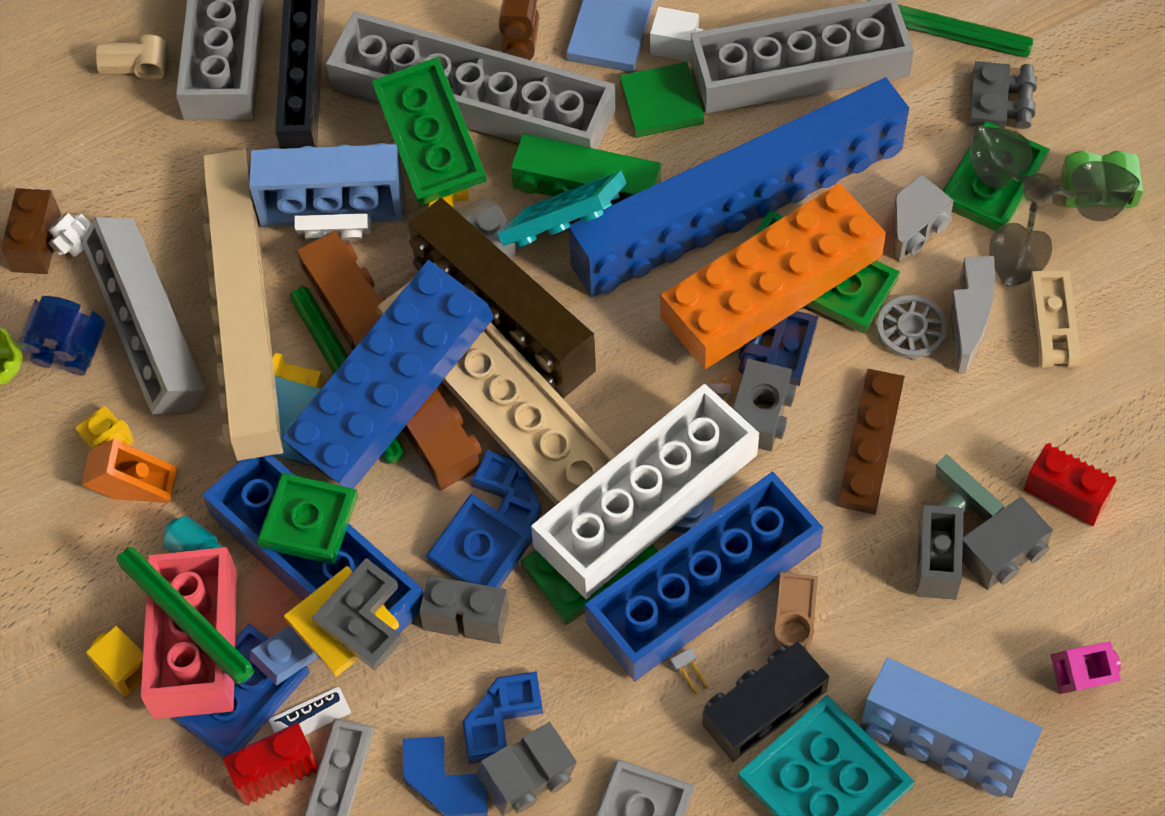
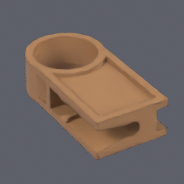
[773,572,818,650]

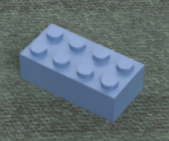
[250,143,404,227]
[860,657,1043,798]

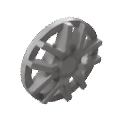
[877,295,948,360]

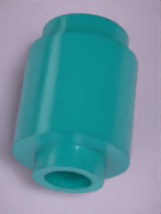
[163,516,222,553]

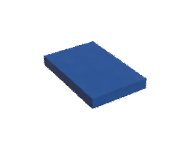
[171,624,310,757]

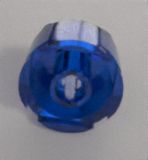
[18,296,106,376]

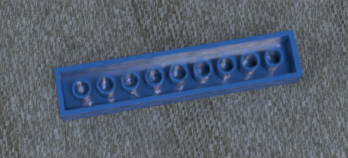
[568,77,909,298]

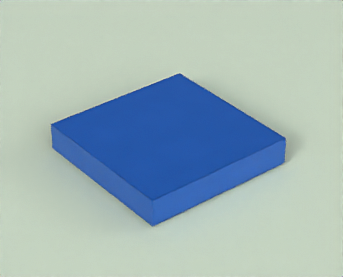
[426,493,533,588]

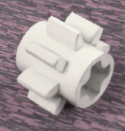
[48,212,91,257]

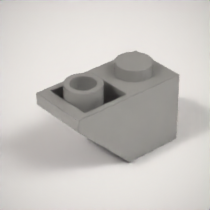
[893,174,954,263]

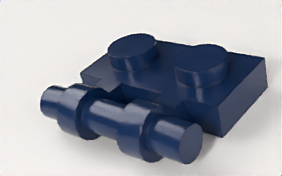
[738,311,819,386]

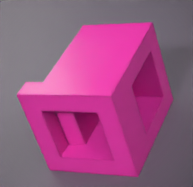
[1050,641,1121,694]

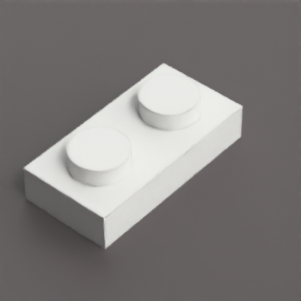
[295,214,372,241]

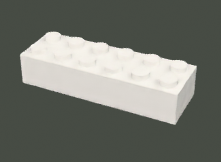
[531,384,759,599]

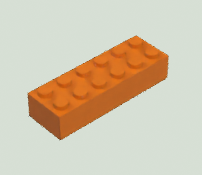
[660,182,886,370]

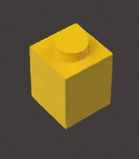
[86,626,143,698]

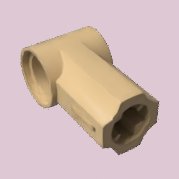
[96,35,168,81]

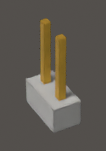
[669,647,709,695]

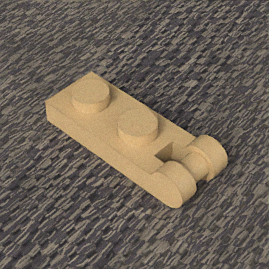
[1030,270,1081,368]

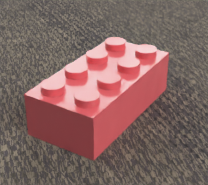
[141,547,237,719]

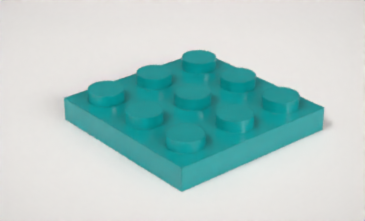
[497,170,627,248]
[738,695,915,816]

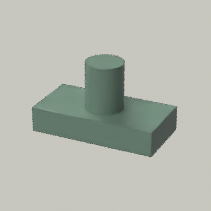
[936,454,1004,521]

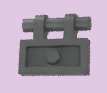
[969,61,1037,129]

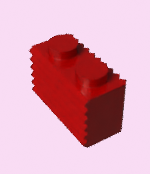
[1023,443,1117,526]
[222,722,318,806]

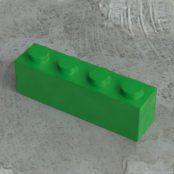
[511,133,661,206]

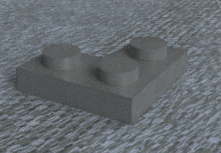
[312,558,402,671]

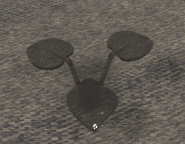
[971,125,1140,287]

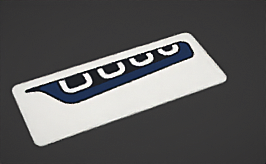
[269,687,351,735]

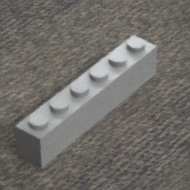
[81,217,207,414]

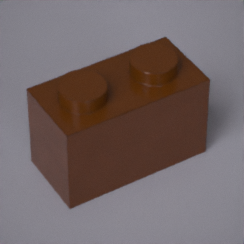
[1,188,61,274]

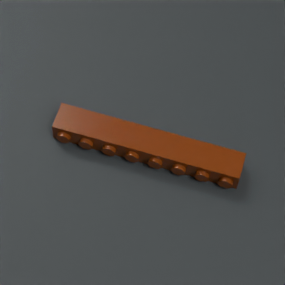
[297,231,482,491]

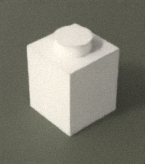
[650,6,704,62]

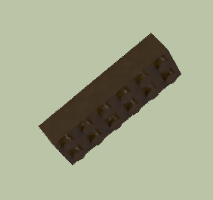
[408,197,596,399]

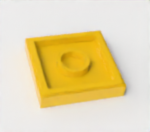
[284,566,399,677]

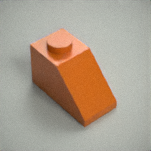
[81,438,178,503]

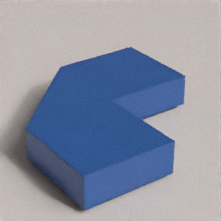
[471,449,542,534]
[462,671,543,764]
[403,736,488,816]

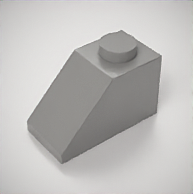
[456,197,516,258]

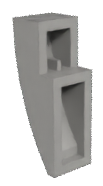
[950,256,995,373]

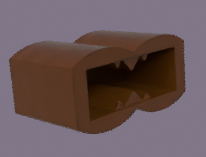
[499,0,540,60]

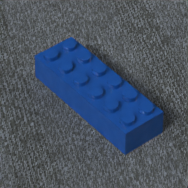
[281,260,494,489]
[202,455,424,634]
[585,471,823,682]

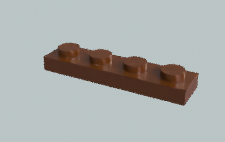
[838,369,905,515]

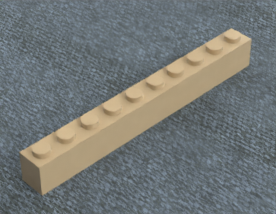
[198,149,283,461]

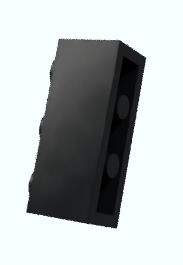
[702,641,830,762]

